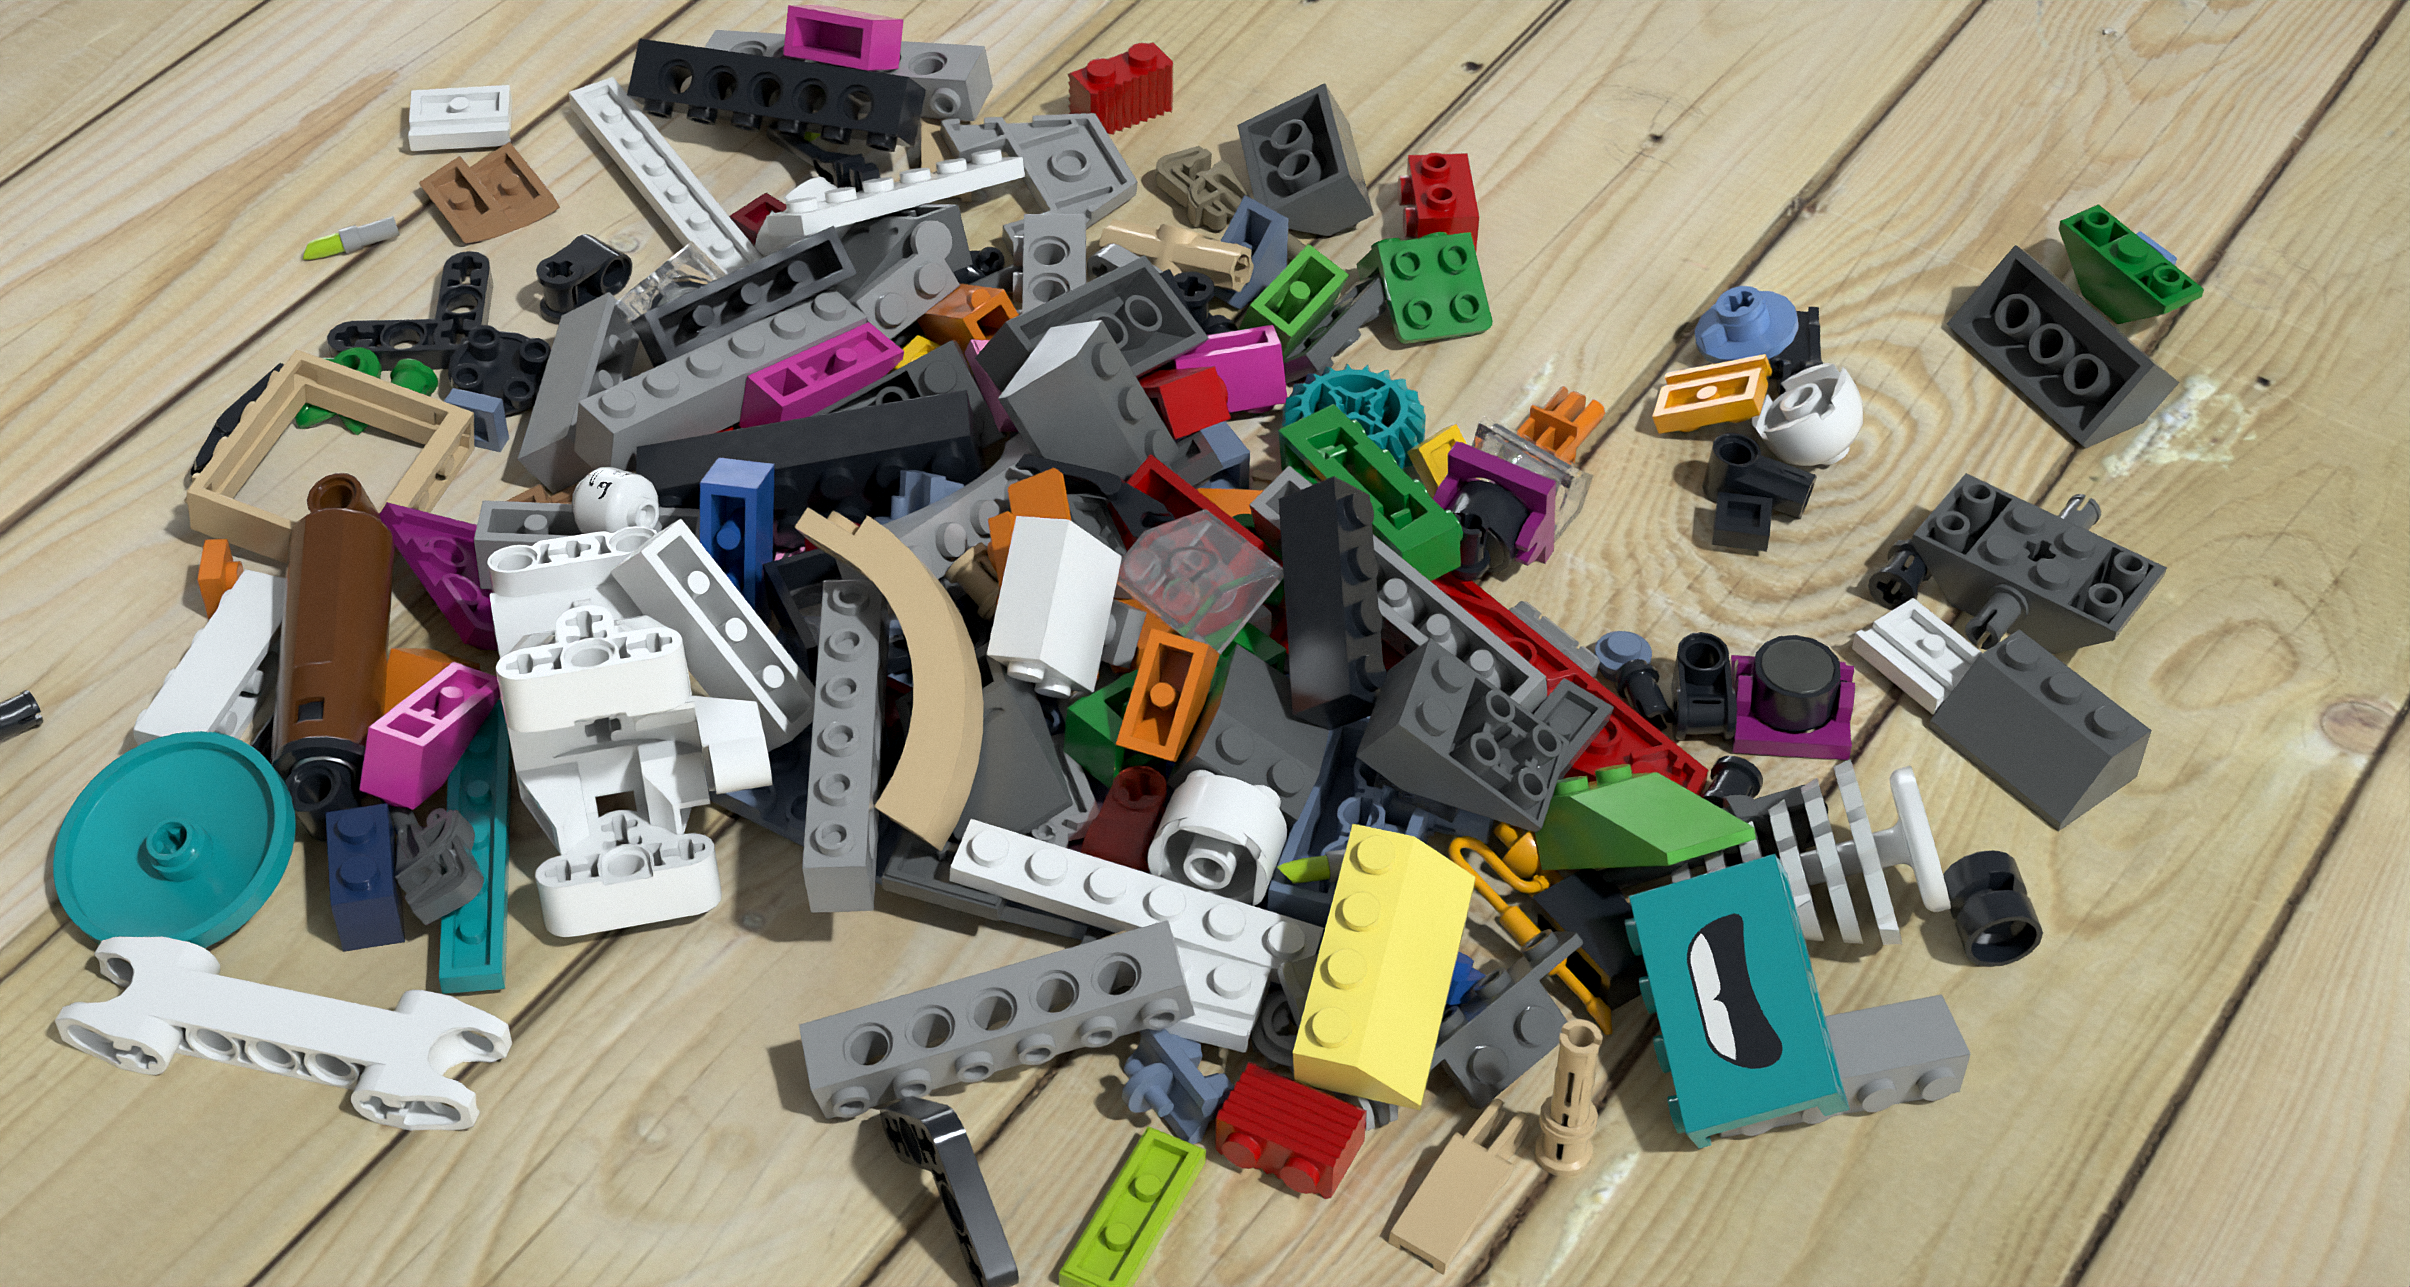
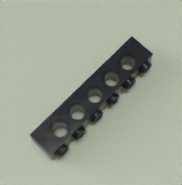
[627,38,926,152]

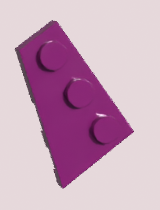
[379,502,499,652]

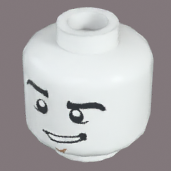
[572,467,659,534]

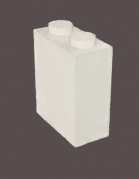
[987,516,1122,699]

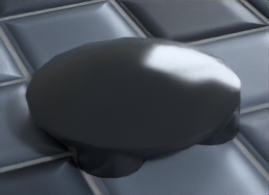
[448,325,551,415]

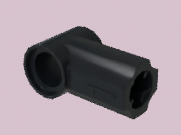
[1702,433,1817,519]

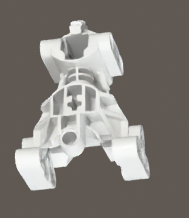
[487,526,772,937]

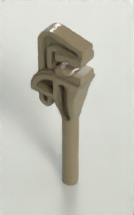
[1155,146,1306,260]

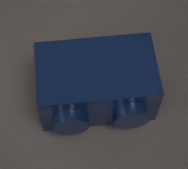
[326,803,405,952]

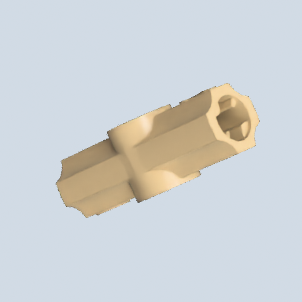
[1099,219,1254,292]

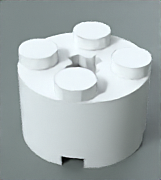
[1148,770,1287,906]

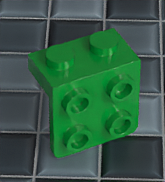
[1356,232,1493,344]

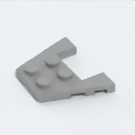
[940,113,1138,258]

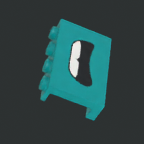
[1625,854,1850,1149]

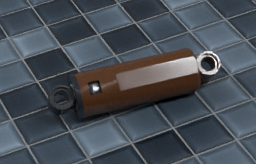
[270,473,395,842]

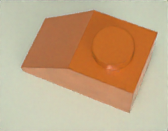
[1116,628,1220,762]

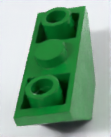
[2058,204,2204,324]

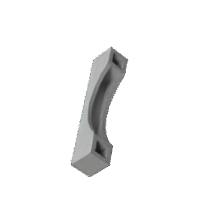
[836,433,1033,604]

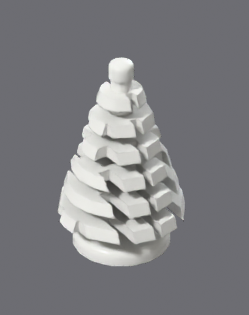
[1671,759,1951,945]

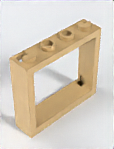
[184,349,475,564]

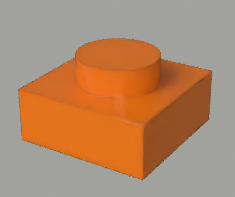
[197,539,244,619]

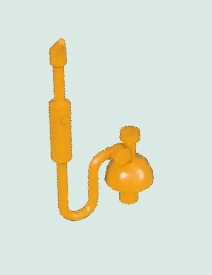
[1448,822,1612,1035]

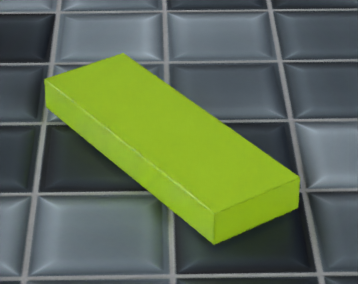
[1059,1126,1206,1287]

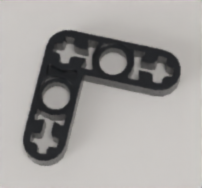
[327,251,493,371]
[880,1096,1019,1287]

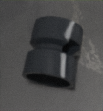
[1943,850,2043,967]

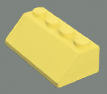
[1293,824,1475,1110]

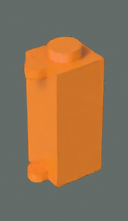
[917,283,1019,355]

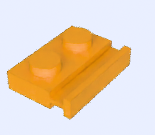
[1652,354,1772,434]

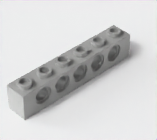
[704,30,993,121]
[1010,214,1086,439]
[1249,466,1547,714]
[802,580,890,913]
[799,920,1195,1119]

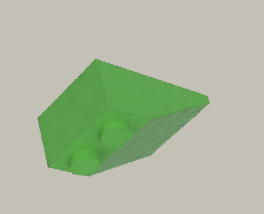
[1535,764,1756,870]

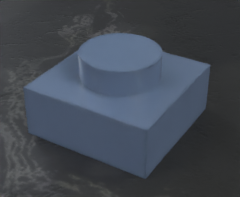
[444,388,509,452]

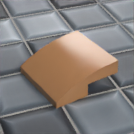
[419,142,560,243]

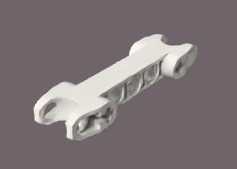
[55,937,512,1130]

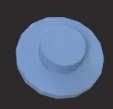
[1695,286,1799,364]

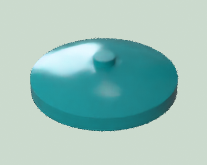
[53,731,296,948]

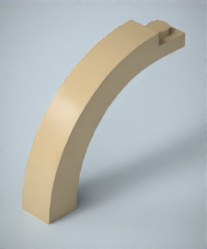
[795,508,984,851]

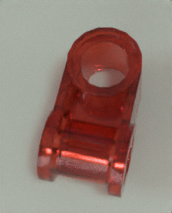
[1081,765,1167,874]

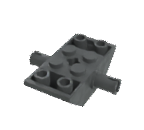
[1911,473,2167,654]

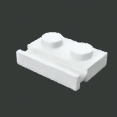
[408,85,512,151]
[1852,598,1982,715]
[1166,946,1271,1053]

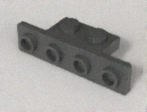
[1430,929,1584,1109]

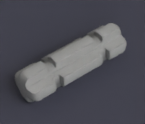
[1509,601,1600,678]

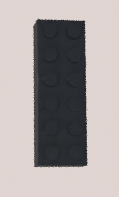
[636,389,987,552]

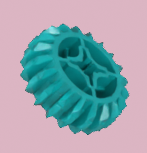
[1282,363,1426,481]

